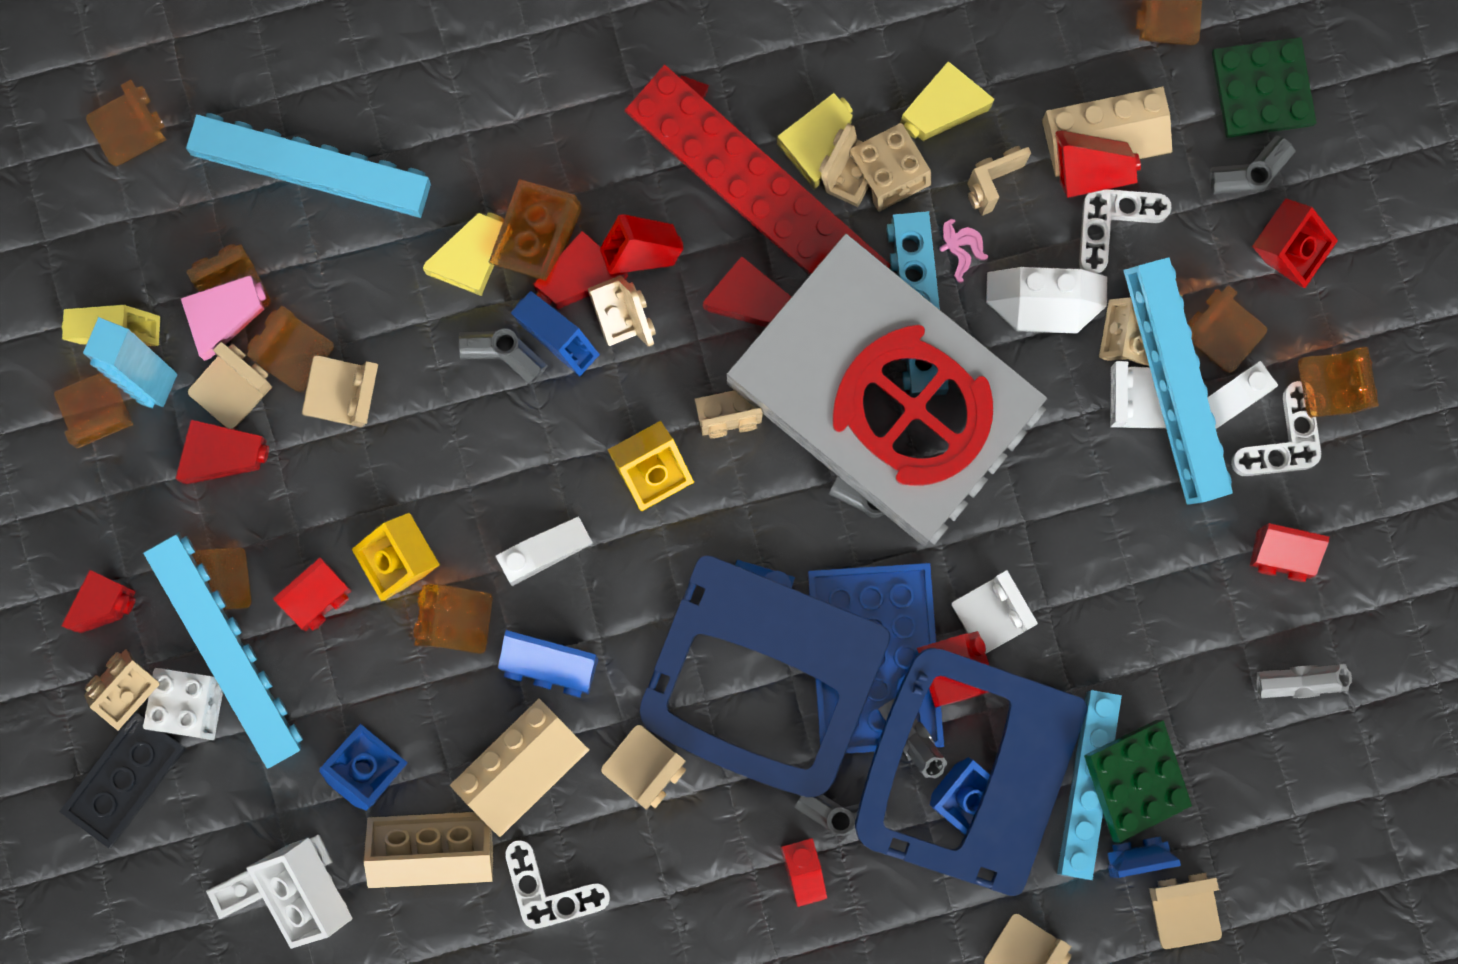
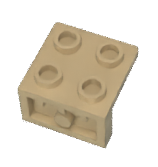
[850,123,931,212]
[1099,297,1149,366]
[302,355,378,427]
[695,390,763,439]
[84,649,160,730]

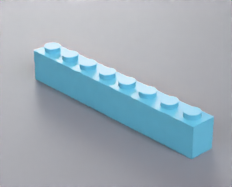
[186,113,431,218]
[1124,257,1233,505]
[83,317,178,409]
[143,532,303,769]

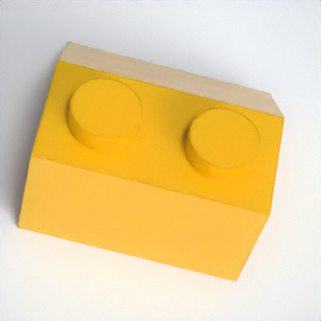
[608,421,694,511]
[352,513,440,602]

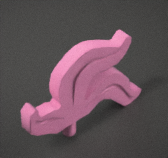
[939,219,988,283]

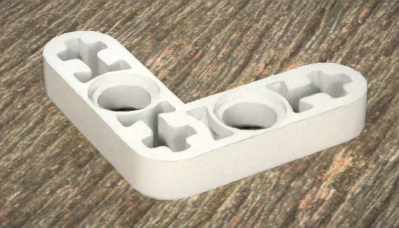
[1079,189,1172,274]
[1231,381,1321,476]
[506,840,610,929]

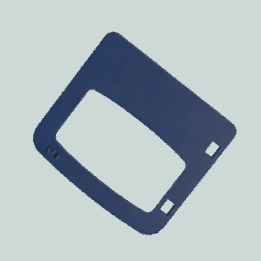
[640,555,891,797]
[855,648,1087,896]

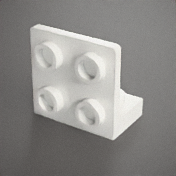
[1110,361,1166,428]
[951,570,1038,653]
[143,668,223,740]

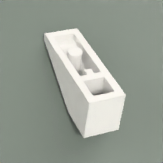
[1208,361,1278,429]
[496,516,593,586]

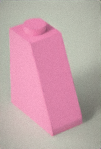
[181,275,266,361]

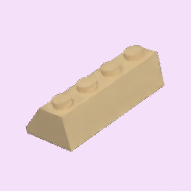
[1042,87,1172,177]
[450,699,589,837]
[364,812,493,888]

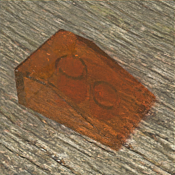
[489,179,582,280]

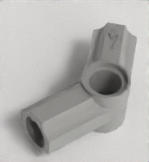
[1256,664,1352,699]

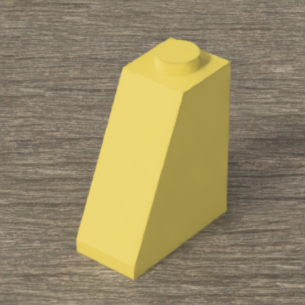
[900,61,994,141]
[777,93,853,189]
[423,212,509,296]
[62,305,160,346]

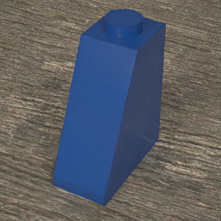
[511,291,600,377]

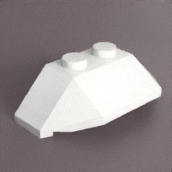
[986,267,1107,333]

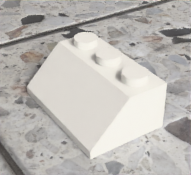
[247,838,353,949]

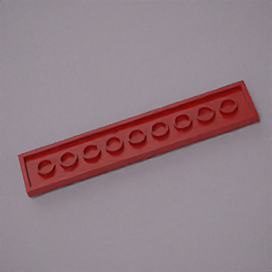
[624,65,891,275]

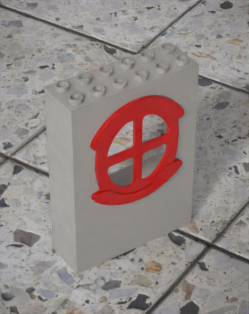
[727,234,1047,547]

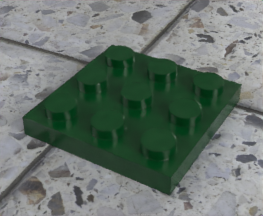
[1212,37,1317,138]
[1084,720,1192,843]

